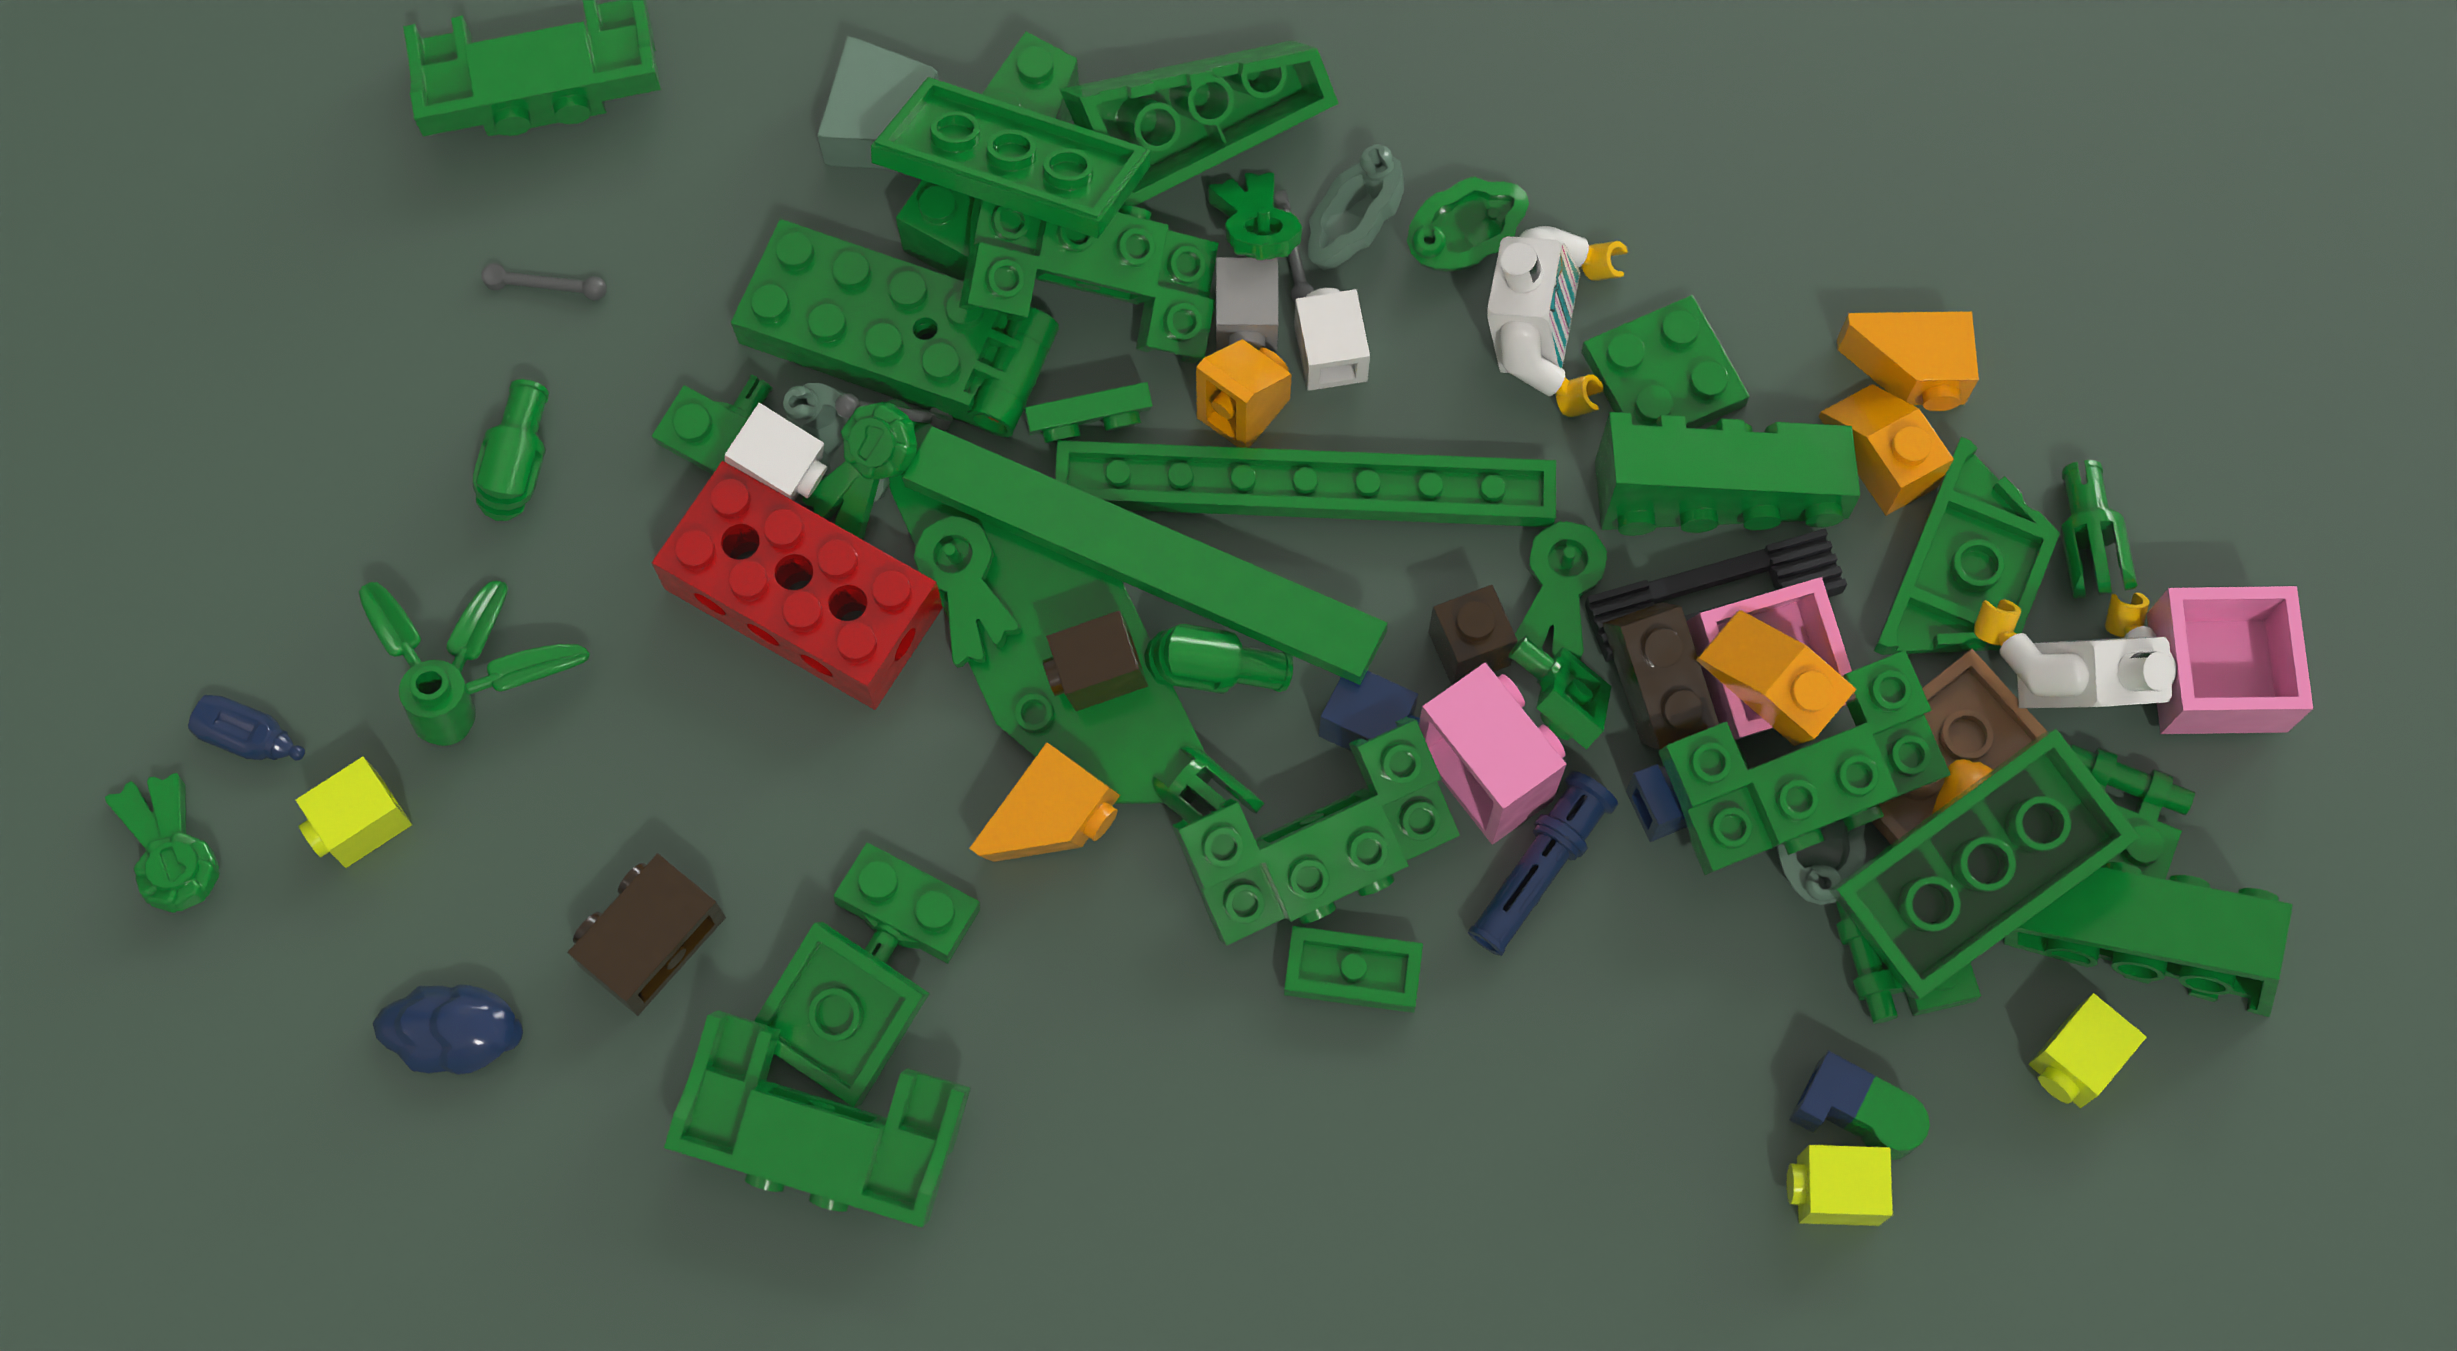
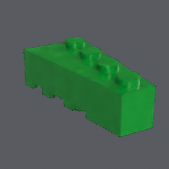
[896,31,1079,281]
[1059,41,1339,206]
[2004,862,2293,1017]

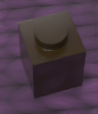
[1428,585,1518,685]
[1043,610,1148,711]

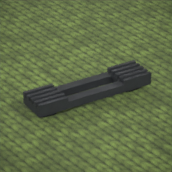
[1585,528,1848,662]

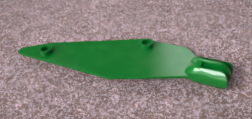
[886,400,1265,823]

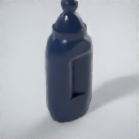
[188,695,305,761]

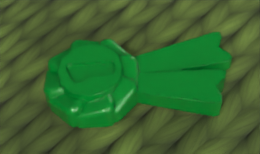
[1209,172,1302,261]
[802,402,917,540]
[914,516,1022,668]
[1515,521,1607,660]
[105,773,220,913]

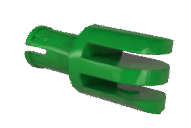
[473,379,549,521]
[2060,460,2138,599]
[1144,624,1293,694]

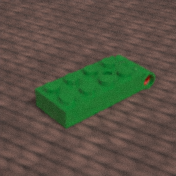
[731,219,1060,437]

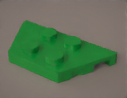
[1873,437,2060,655]

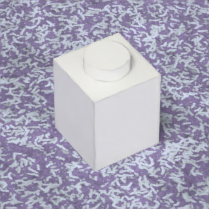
[1294,288,1370,391]
[725,403,827,501]

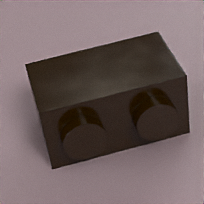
[1602,602,1719,750]
[567,853,726,1016]

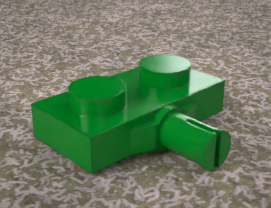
[651,375,773,475]
[1508,635,1612,749]
[833,842,980,964]

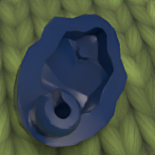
[372,984,523,1075]

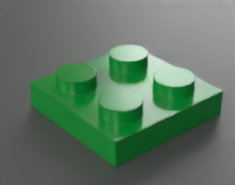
[1581,295,1750,428]
[754,921,930,1107]

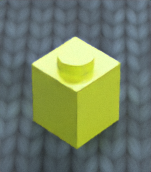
[296,756,412,868]
[2028,993,2147,1108]
[1787,1145,1893,1226]

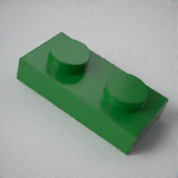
[1024,382,1153,443]
[1284,926,1423,1013]

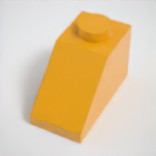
[1837,311,1979,411]
[1196,339,1292,448]
[1818,384,1954,516]
[1696,610,1856,746]
[969,743,1120,862]

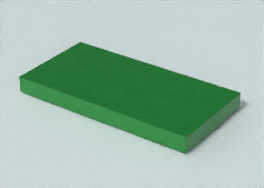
[871,77,1151,239]

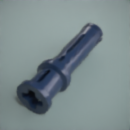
[1468,771,1618,956]

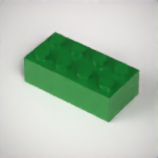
[1829,729,2141,999]

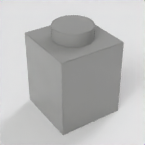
[1216,257,1278,351]

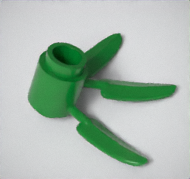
[359,580,590,746]

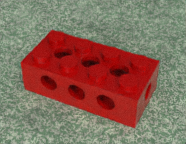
[651,461,943,710]

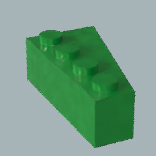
[1595,412,1861,536]

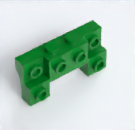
[403,0,661,137]
[959,198,1219,363]
[1658,650,1951,875]
[1172,716,1460,946]
[664,1010,971,1227]

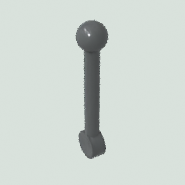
[1274,189,1314,303]
[481,263,607,301]
[835,393,953,431]

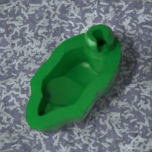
[1407,176,1529,272]

